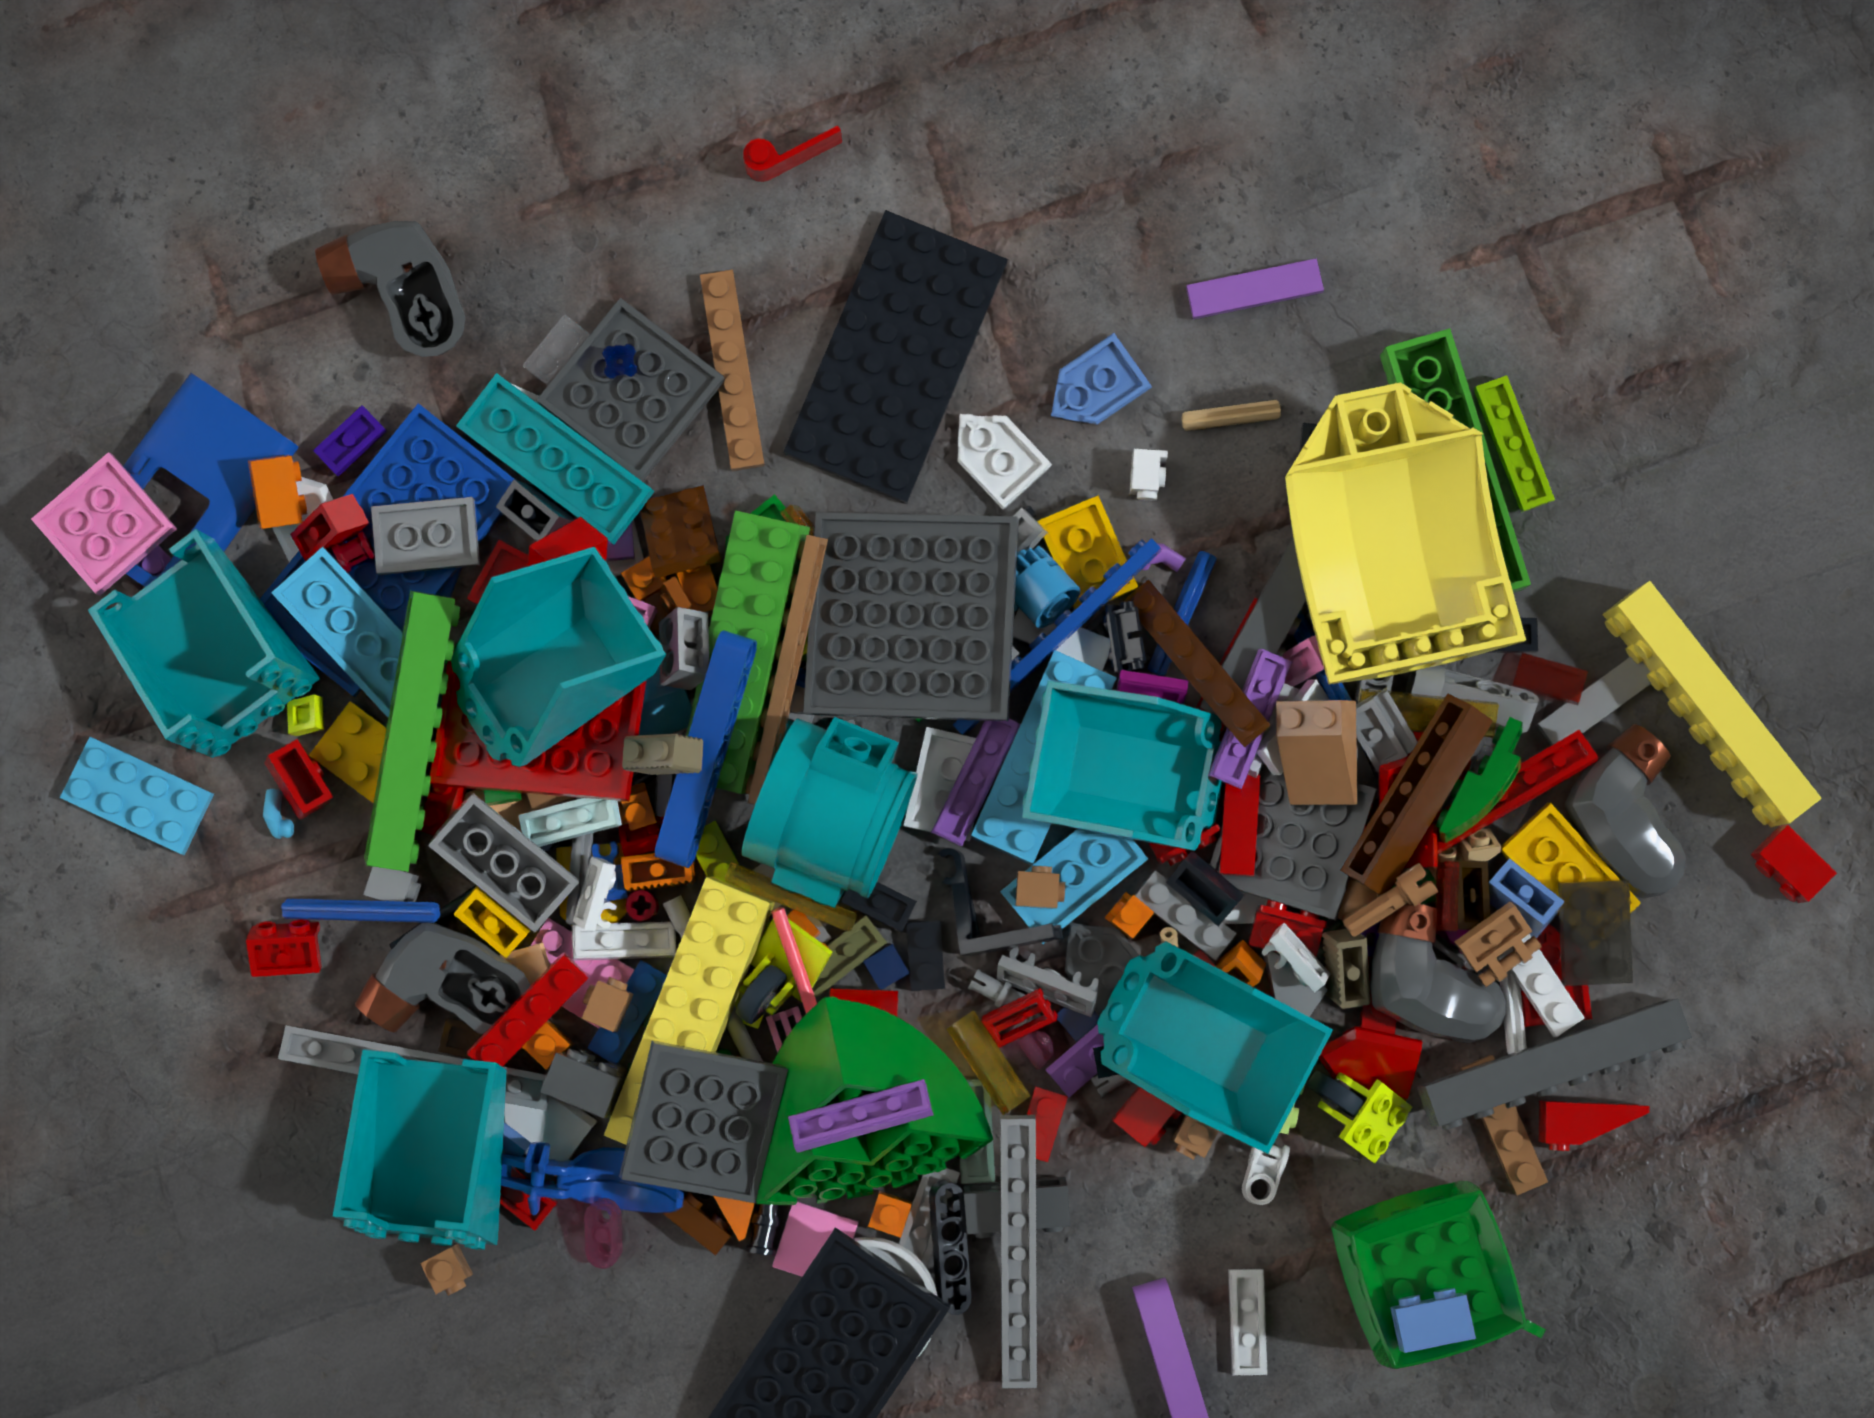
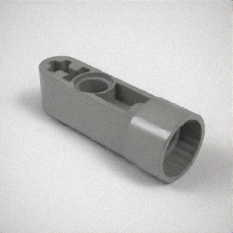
[1404,665,1539,733]

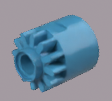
[1015,546,1081,628]

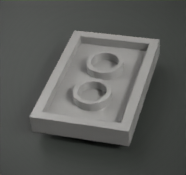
[371,497,480,575]

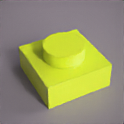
[287,695,324,736]

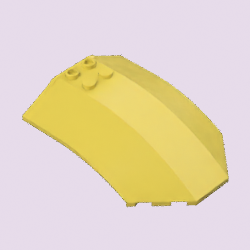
[1285,382,1526,684]

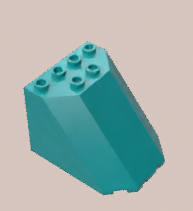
[451,547,666,767]
[1022,681,1223,851]
[1097,941,1333,1154]

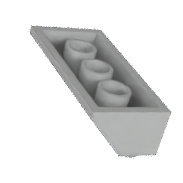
[428,793,580,932]

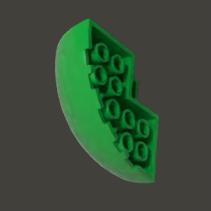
[756,997,994,1205]

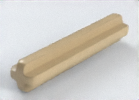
[1182,400,1281,431]

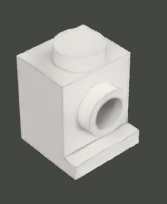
[1129,449,1168,501]

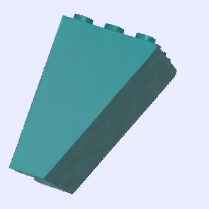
[88,529,320,758]
[333,1050,507,1250]

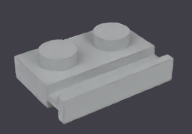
[1356,688,1418,772]

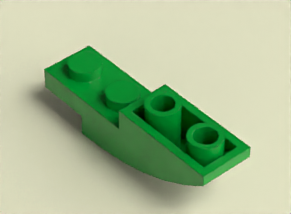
[1436,717,1523,843]

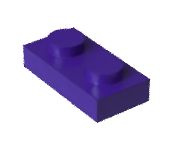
[313,405,387,476]

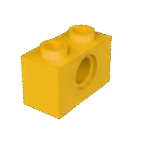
[454,886,531,958]

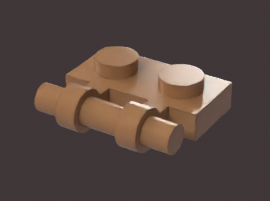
[1455,902,1542,987]

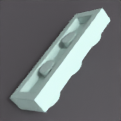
[519,798,622,847]

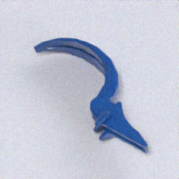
[501,1142,684,1215]

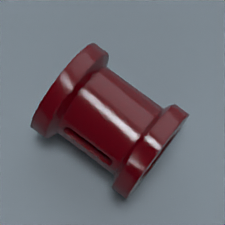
[332,531,375,572]
[626,890,659,922]

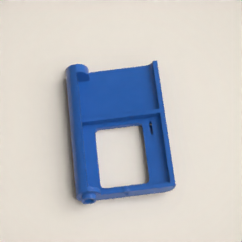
[123,373,299,587]

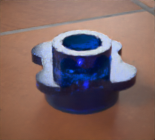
[602,344,637,379]

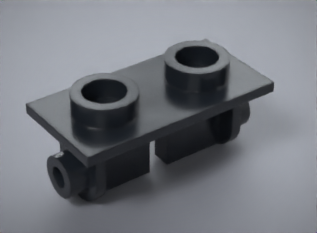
[1104,601,1146,672]

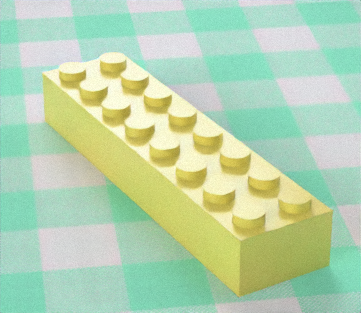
[1602,581,1822,827]
[604,876,775,1145]

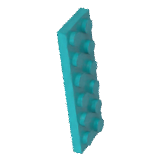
[456,373,655,545]

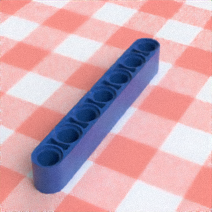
[655,630,757,868]

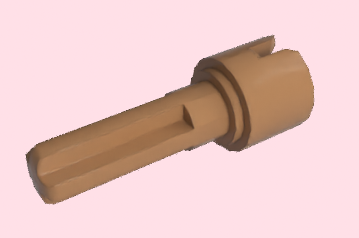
[1343,863,1438,937]

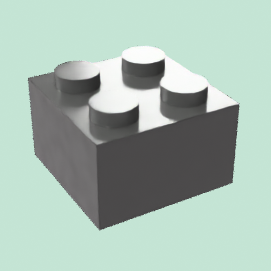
[540,1048,627,1118]

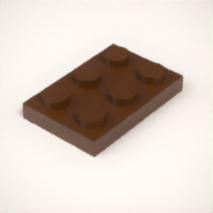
[640,485,721,578]

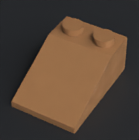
[1276,700,1357,805]

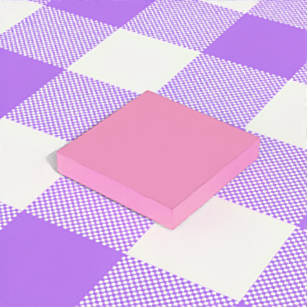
[772,1201,859,1277]

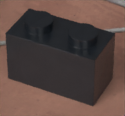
[496,479,575,541]

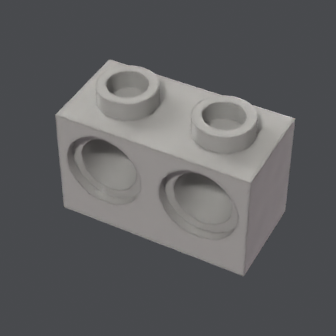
[659,607,709,690]

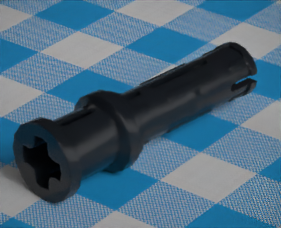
[745,1204,780,1256]

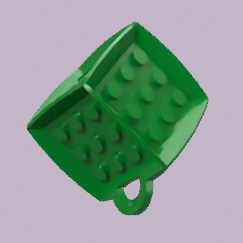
[1331,1181,1546,1369]

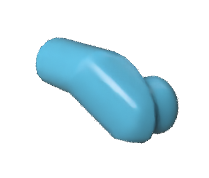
[263,789,294,839]

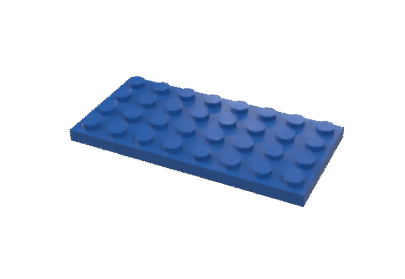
[260,403,514,697]

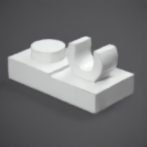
[573,856,616,931]
[1262,923,1330,993]

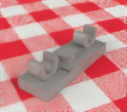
[997,947,1098,1017]

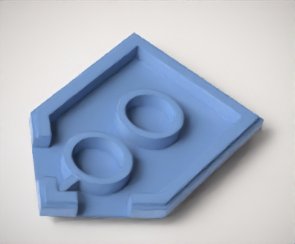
[1051,333,1152,425]

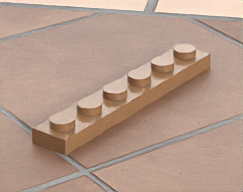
[700,269,765,471]

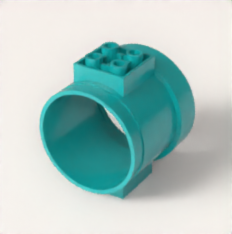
[742,717,918,908]

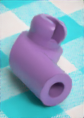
[1142,543,1186,572]

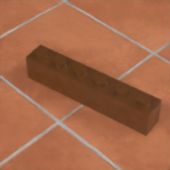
[1340,693,1493,895]

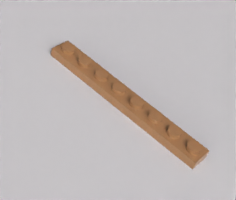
[746,535,828,805]

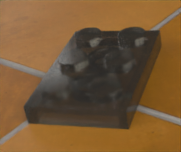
[1558,880,1633,986]

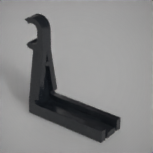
[938,848,1063,956]

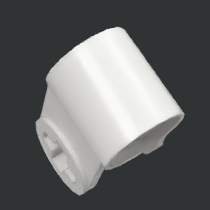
[1242,1145,1290,1205]

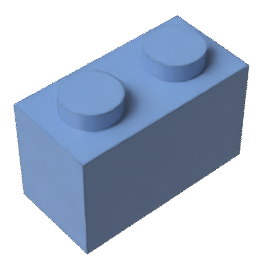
[1489,858,1564,938]
[1390,1288,1476,1353]

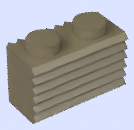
[622,734,703,775]
[1322,929,1371,1009]

